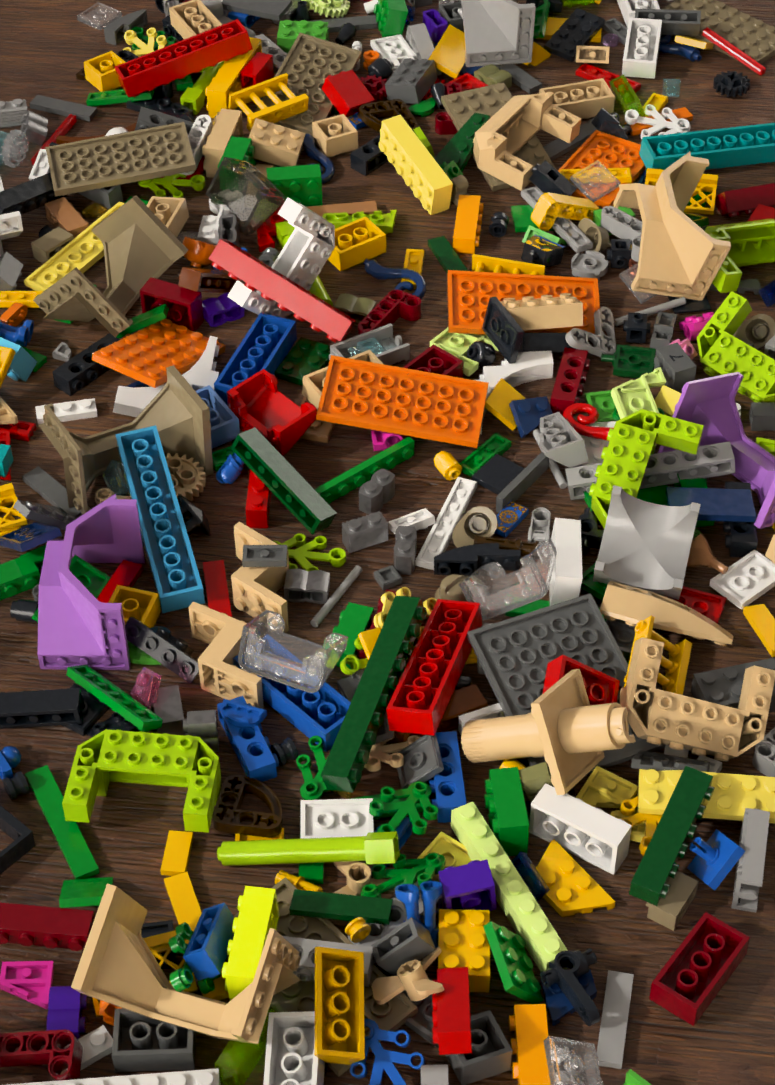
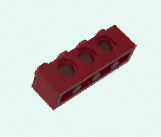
[550,347,591,415]

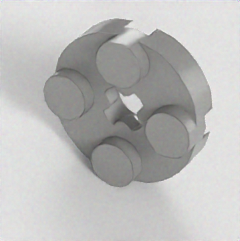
[571,250,608,281]

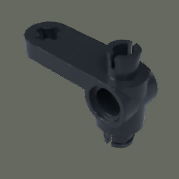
[578,508,604,553]
[540,948,600,1026]

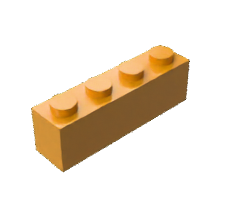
[453,194,484,254]
[509,1004,553,1085]

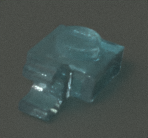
[348,337,383,358]

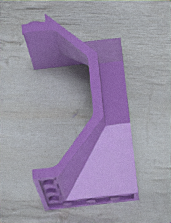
[658,372,775,529]
[37,493,145,670]

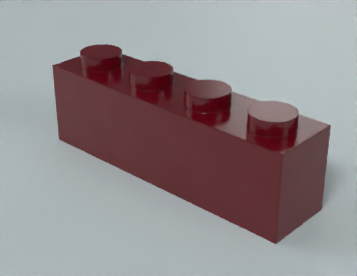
[0,902,95,951]

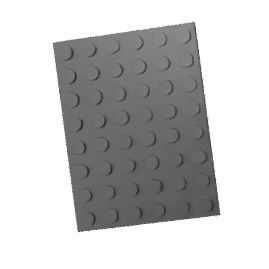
[467,593,666,775]

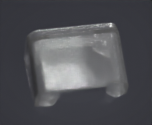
[459,538,557,620]
[238,610,348,693]

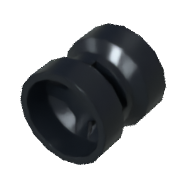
[489,212,509,237]

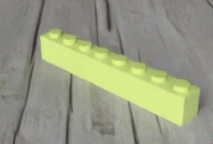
[451,801,567,972]

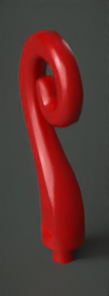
[563,403,614,442]

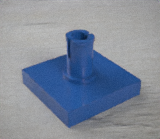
[687,829,745,891]

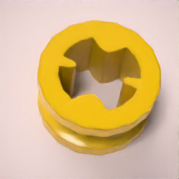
[345,917,371,943]

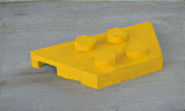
[530,839,615,917]

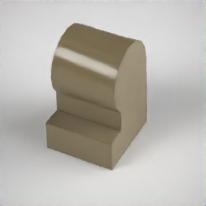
[450,175,469,206]

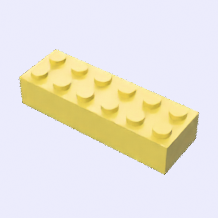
[379,115,453,215]

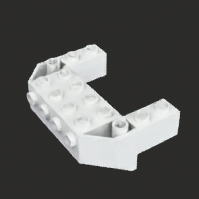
[227,198,335,318]

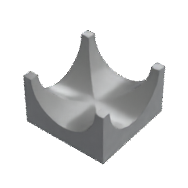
[593,485,701,600]

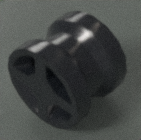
[271,737,298,766]
[2,771,30,800]

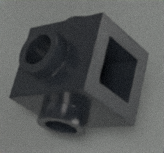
[607,239,632,269]
[623,312,651,343]

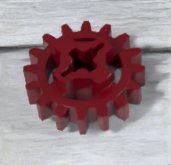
[361,75,387,102]

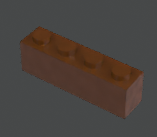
[178,267,239,293]
[394,684,488,743]

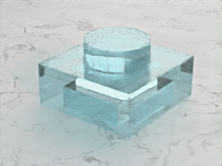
[662,79,681,97]

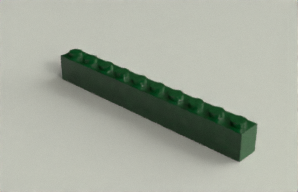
[321,596,427,792]

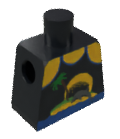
[521,234,565,268]

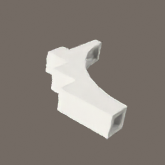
[113,336,220,417]
[476,351,554,434]

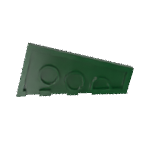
[434,113,490,172]

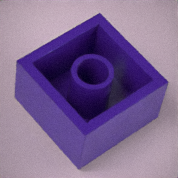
[438,859,497,911]

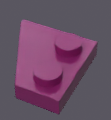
[0,961,55,1009]

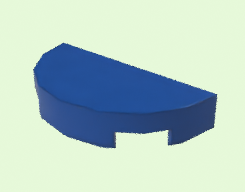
[222,699,267,728]

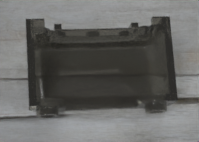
[206,157,286,235]

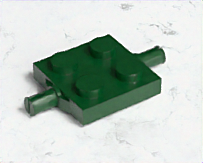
[601,344,656,378]

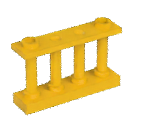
[228,73,309,132]
[472,254,545,275]
[624,615,692,695]

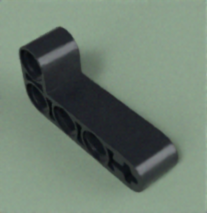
[519,332,576,353]

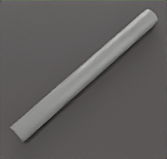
[614,297,686,326]
[532,429,567,489]
[310,565,363,628]

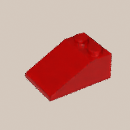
[542,655,620,705]

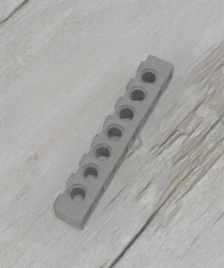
[565,441,735,500]

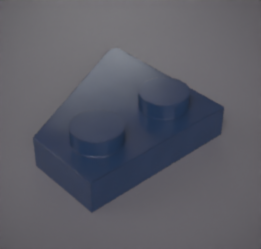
[509,396,553,438]
[540,970,597,1026]

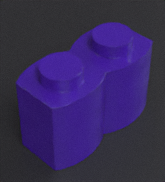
[423,9,448,43]
[202,292,245,327]
[46,986,88,1039]

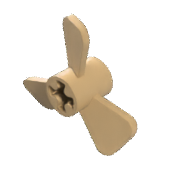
[333,861,398,896]
[372,947,444,1005]

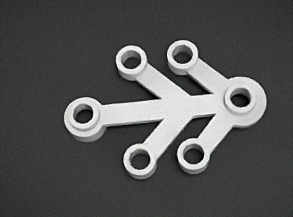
[624,104,691,139]

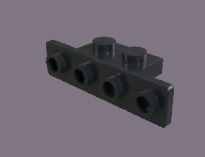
[125,617,199,683]

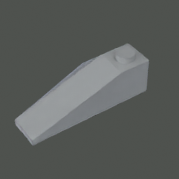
[539,412,589,468]

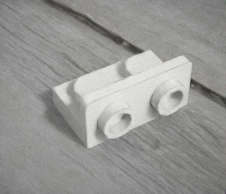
[197,208,224,244]

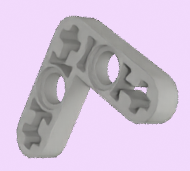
[565,306,616,357]

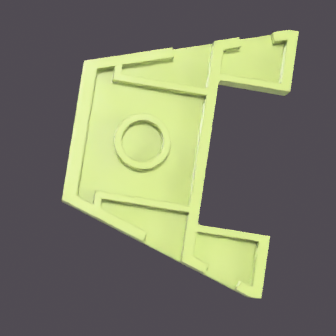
[429,327,499,376]
[610,367,666,419]

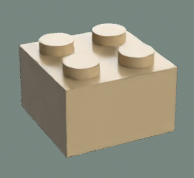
[312,114,358,157]

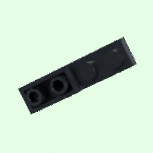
[434,543,521,576]

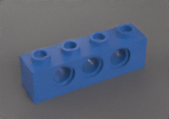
[217,696,279,782]
[429,731,466,823]

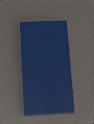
[665,487,756,522]
[0,522,62,552]

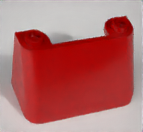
[227,369,317,456]

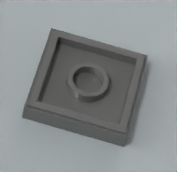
[397,734,444,789]

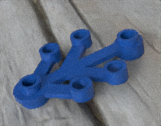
[350,1019,426,1085]

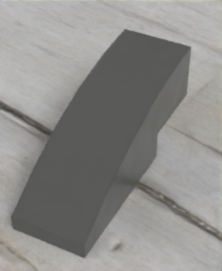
[104,9,148,45]
[650,311,678,354]

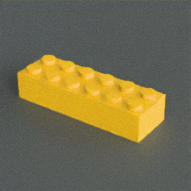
[205,37,262,119]

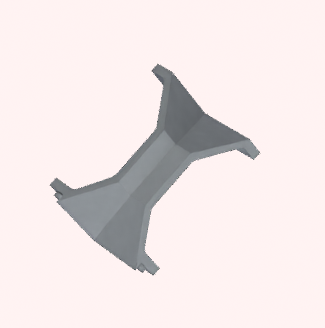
[450,0,536,67]

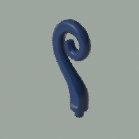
[659,35,702,62]
[302,134,335,184]
[363,259,427,299]

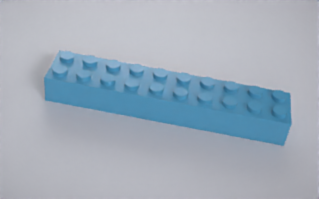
[115,425,205,613]

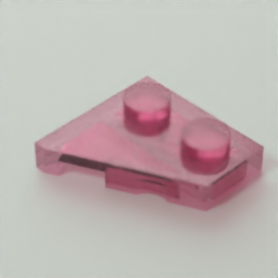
[129,667,162,710]

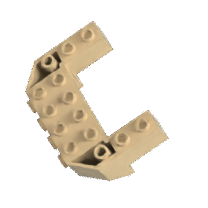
[473,92,581,191]
[620,637,775,762]

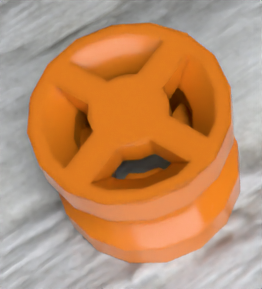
[363,50,379,70]

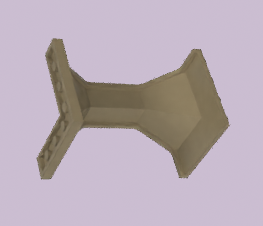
[33,195,188,338]
[39,365,213,514]

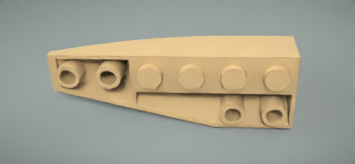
[600,581,734,646]

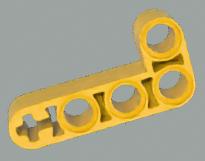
[531,192,599,231]

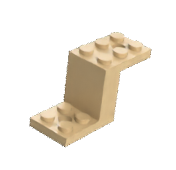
[231,522,289,635]
[188,602,264,709]

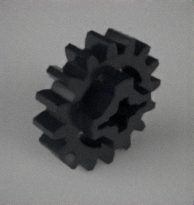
[713,71,750,97]

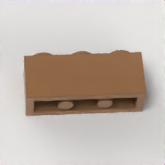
[45,197,90,238]

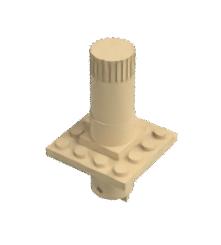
[461,669,636,795]

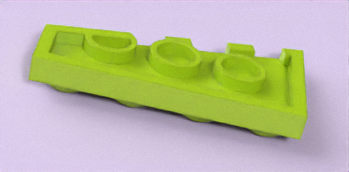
[322,210,397,234]

